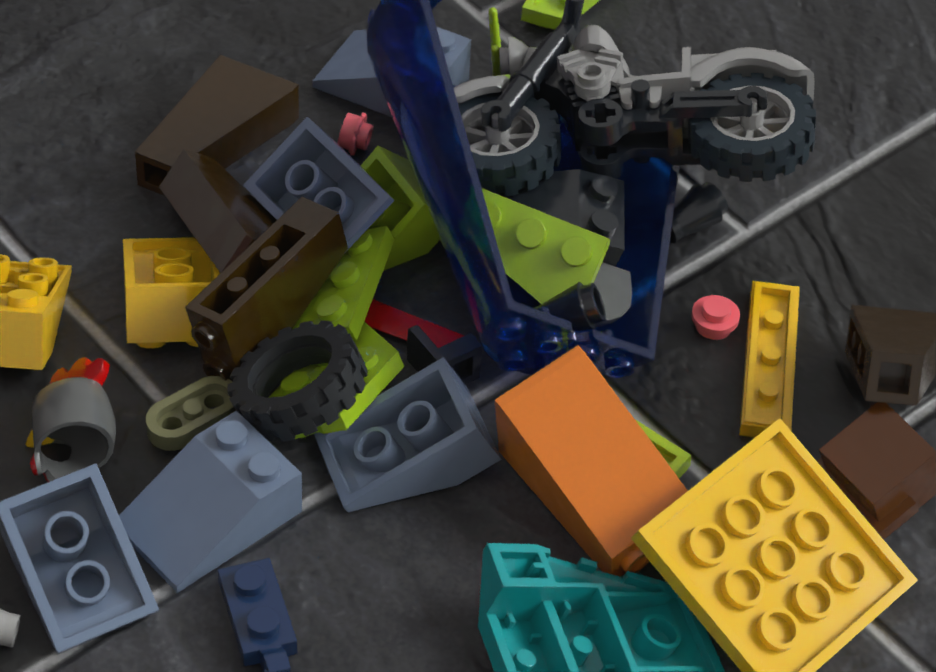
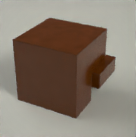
[817,402,936,540]

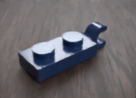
[218,557,298,672]

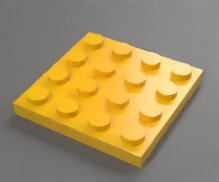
[631,418,918,672]

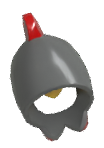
[26,357,116,482]

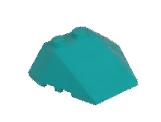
[478,543,725,672]

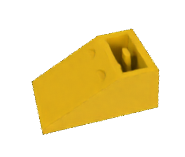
[0,254,72,370]

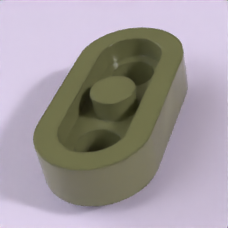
[146,376,236,451]

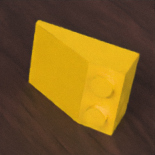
[123,237,220,348]

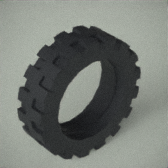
[227,321,368,441]

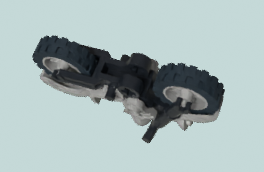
[434,0,816,196]

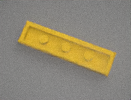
[739,280,800,437]

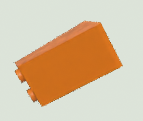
[495,345,688,577]

